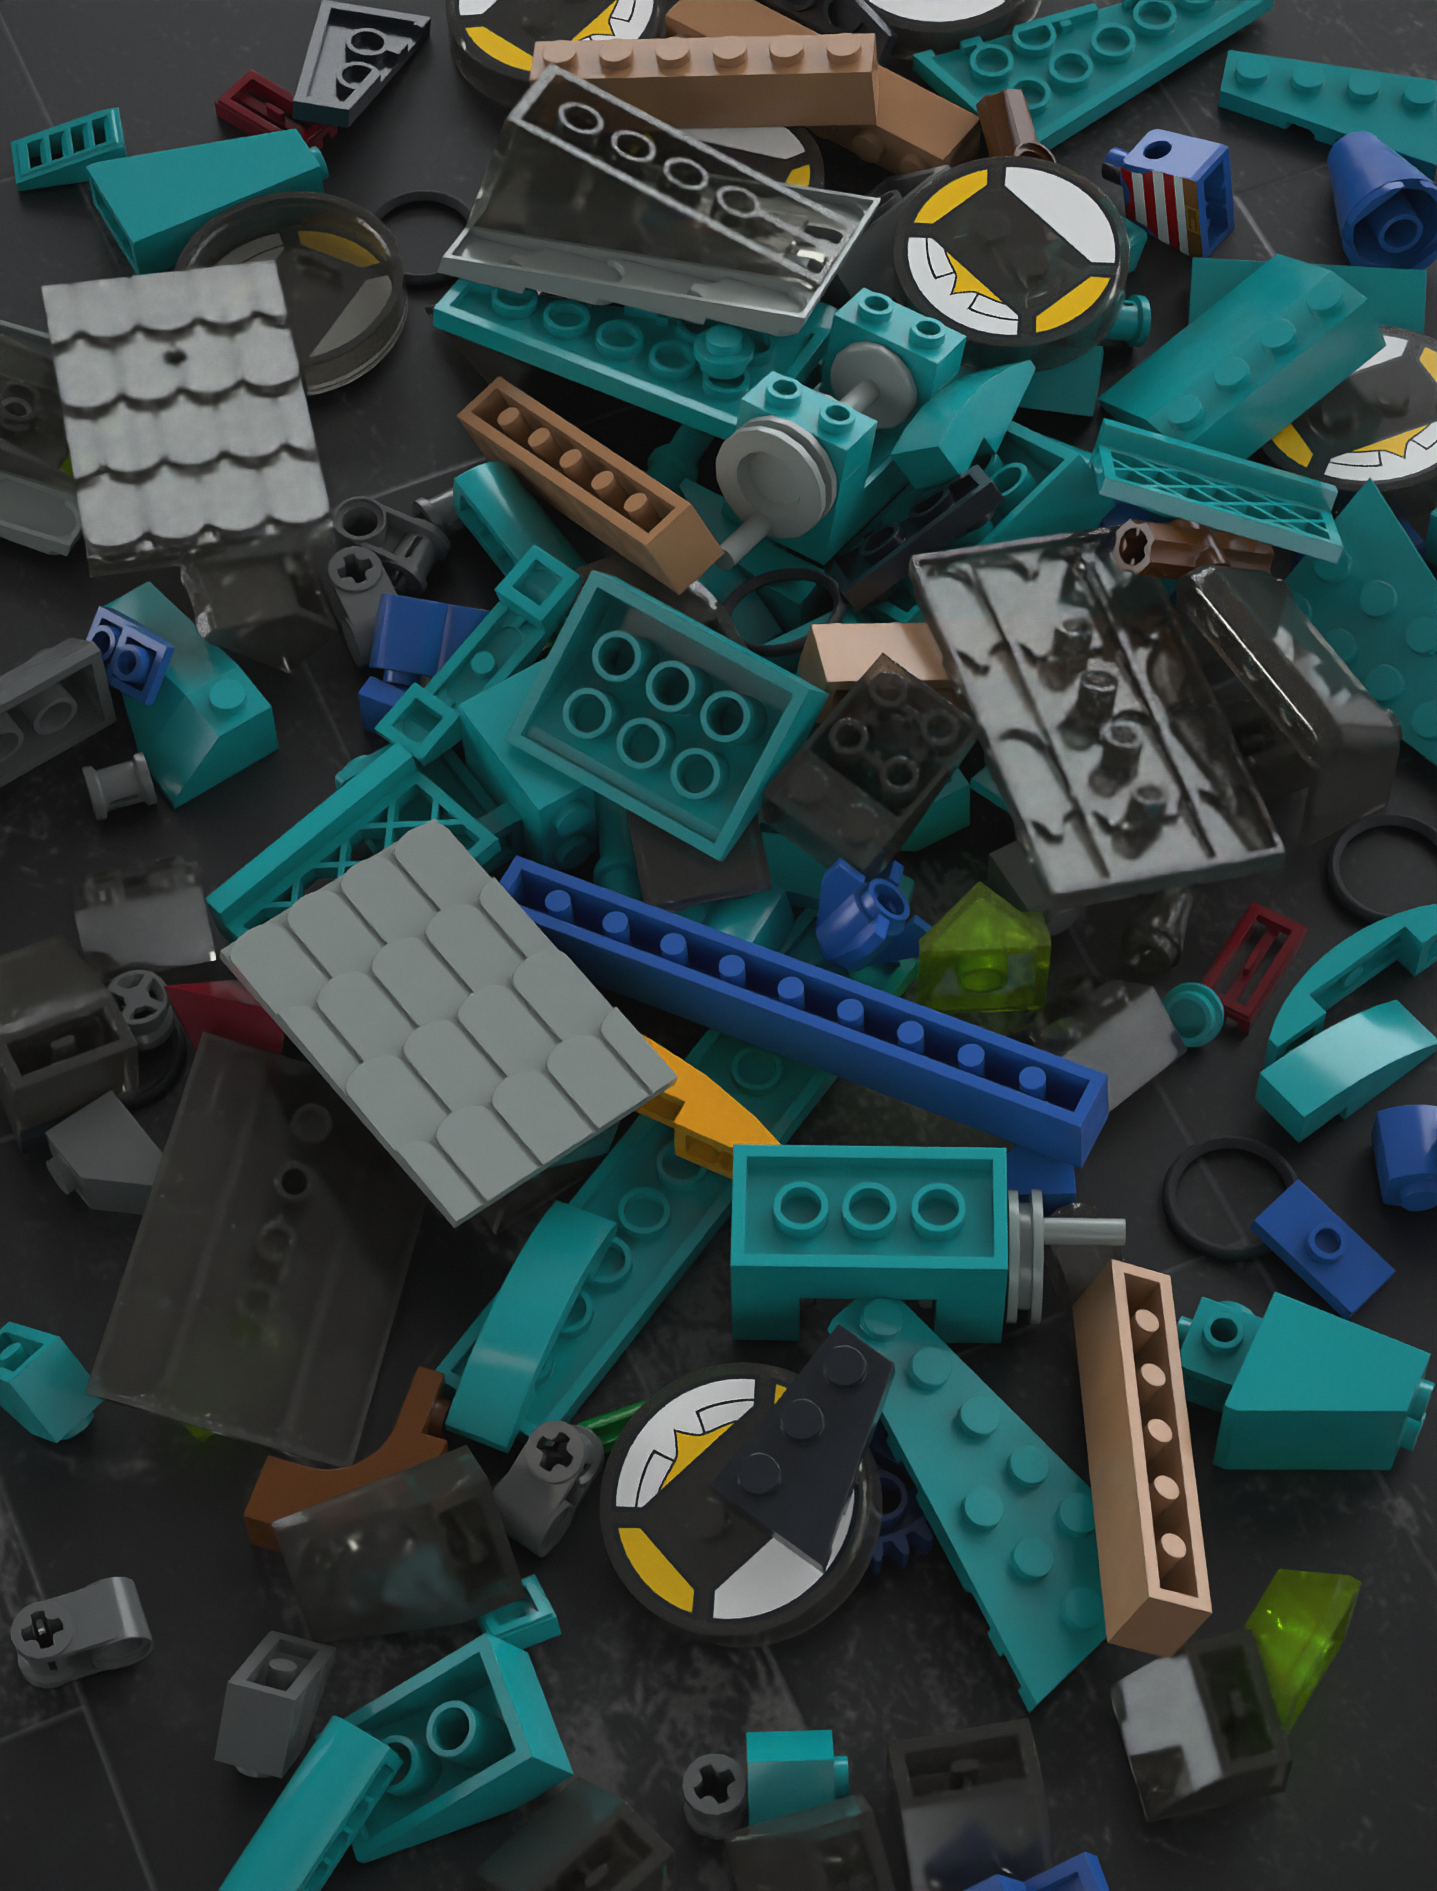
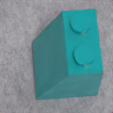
[459,658,598,871]
[1212,1292,1436,1470]

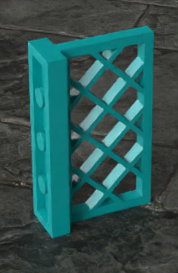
[1088,418,1344,564]
[204,742,502,943]

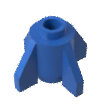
[816,857,940,971]

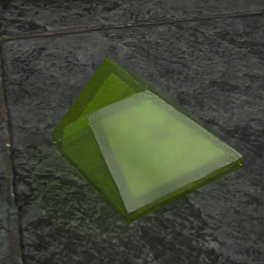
[916,881,1051,1014]
[1239,1569,1362,1750]

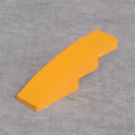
[635,1034,781,1180]

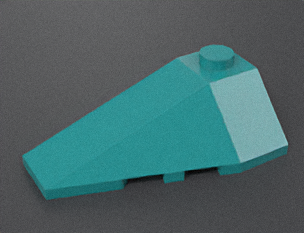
[103,581,279,809]

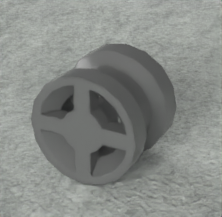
[104,969,175,1051]

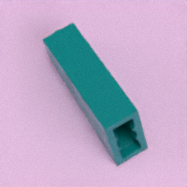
[86,128,329,281]

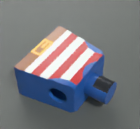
[1101,129,1235,258]

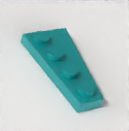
[1218,50,1437,181]

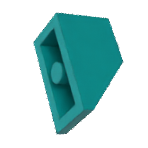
[0,1321,107,1443]

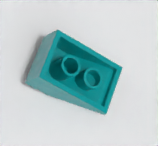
[315,1632,574,1863]

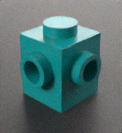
[1177,1296,1263,1413]
[746,1730,849,1835]

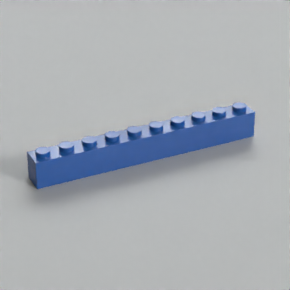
[499,855,1108,1169]

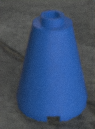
[1327,131,1437,270]

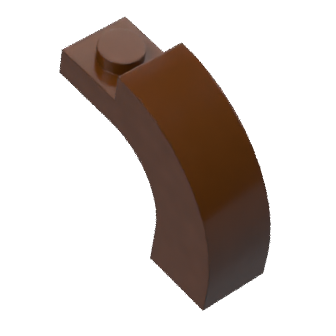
[243,1366,452,1557]

